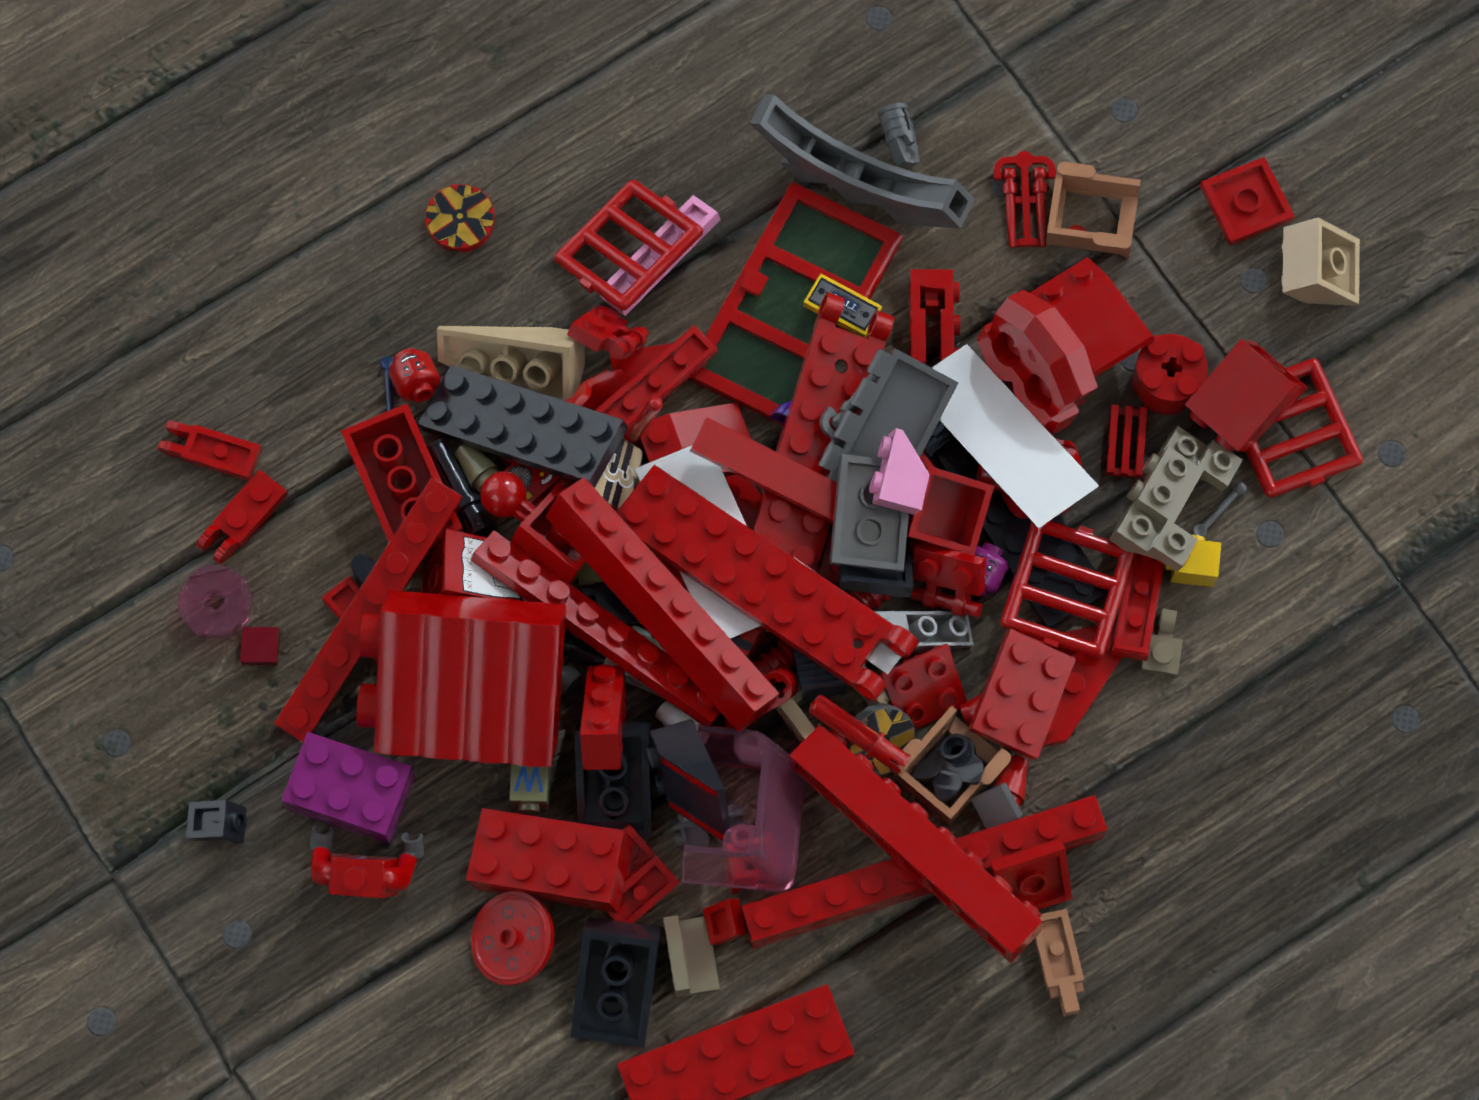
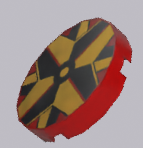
[425,184,495,253]

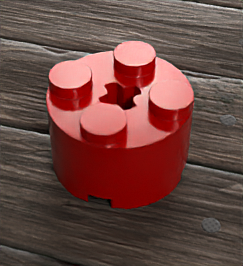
[1132,334,1208,415]

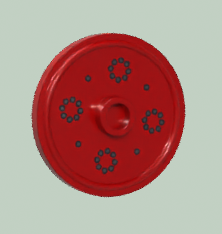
[471,891,554,986]

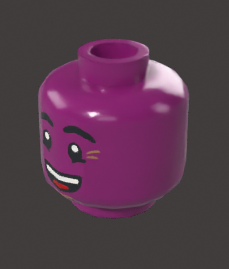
[974,542,1010,598]

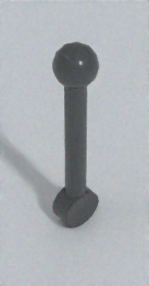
[1192,482,1247,538]

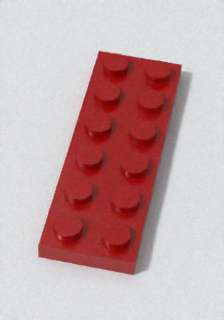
[617,984,855,1100]

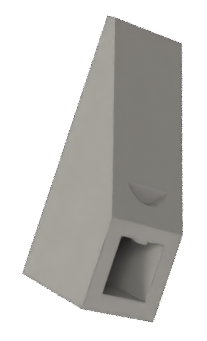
[867,611,974,661]

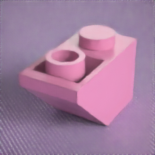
[869,428,930,515]

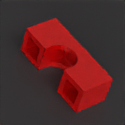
[580,664,627,770]

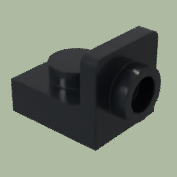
[186,800,247,843]

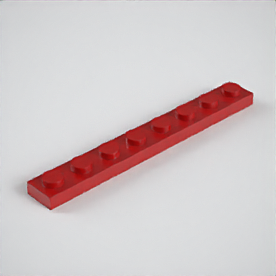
[274,477,464,742]
[471,530,721,729]

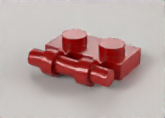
[567,305,649,359]
[911,541,986,618]

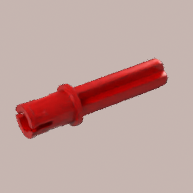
[809,695,910,774]

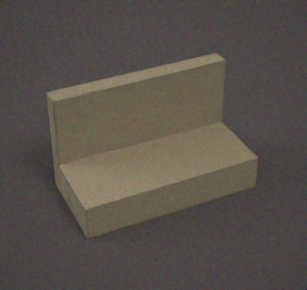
[663,915,720,997]

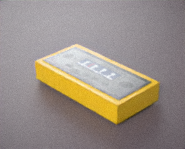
[803,274,883,338]

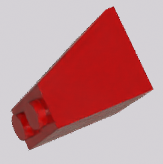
[1185,339,1308,452]

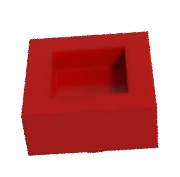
[702,898,747,945]

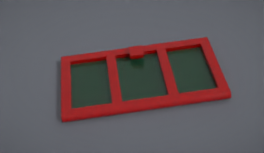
[688,182,904,426]

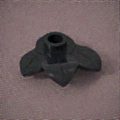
[913,734,984,801]

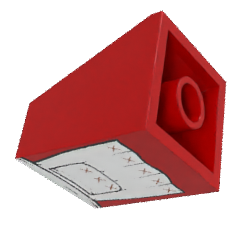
[421,529,527,601]

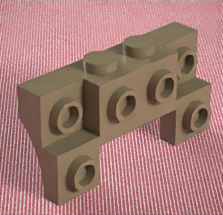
[1109,426,1242,571]

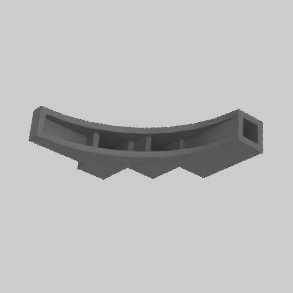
[750,94,975,229]

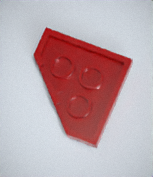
[1032,622,1122,748]

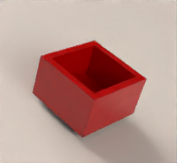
[907,465,995,555]

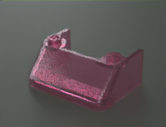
[683,725,805,892]

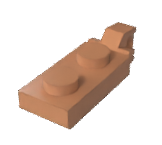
[1034,909,1084,1017]

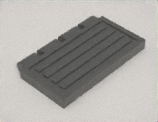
[818,348,959,482]

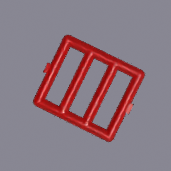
[554,180,703,311]
[1246,358,1363,498]
[1000,521,1135,659]

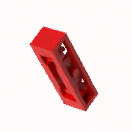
[909,269,961,365]

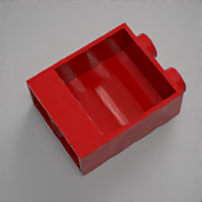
[357,590,566,767]

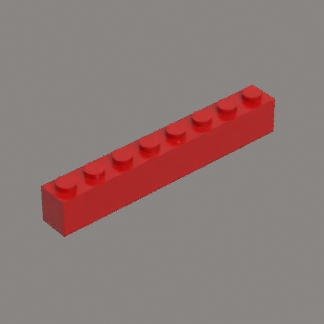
[545,477,780,732]
[789,725,1043,964]

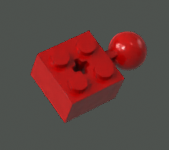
[480,471,588,584]

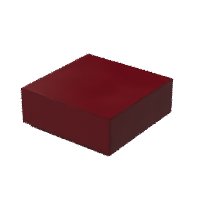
[240,627,280,666]

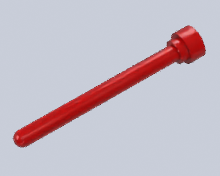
[623,397,663,449]

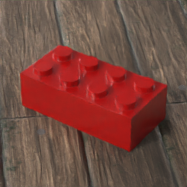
[341,403,464,558]
[466,808,633,913]

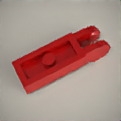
[157,420,262,481]
[196,469,288,564]

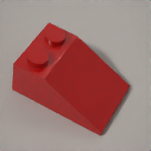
[1030,257,1154,377]
[639,403,751,477]

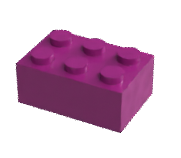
[281,732,415,844]

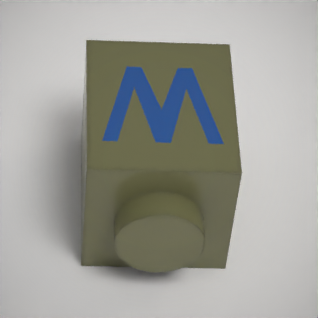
[510,764,551,815]

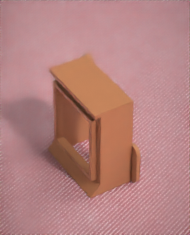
[1046,162,1141,259]
[894,706,1011,825]

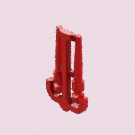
[993,151,1056,248]

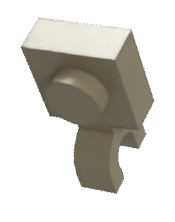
[1140,608,1183,677]

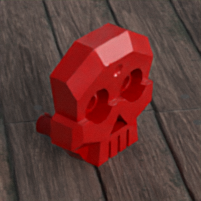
[977,290,1098,435]

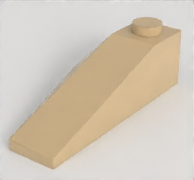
[437,326,585,401]

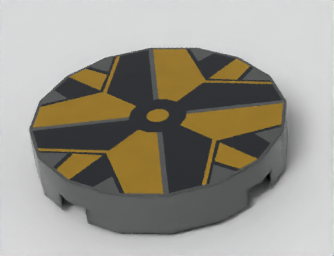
[844,703,915,776]

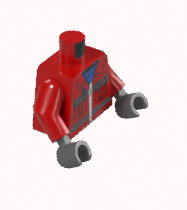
[310,825,424,898]

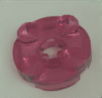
[178,565,252,638]

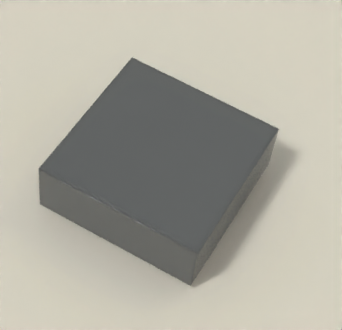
[971,782,1023,829]

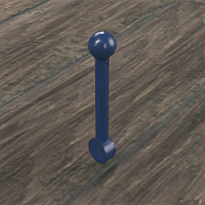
[380,356,394,411]

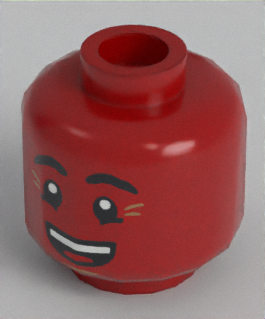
[389,348,440,402]

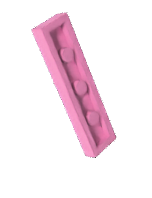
[599,195,721,316]

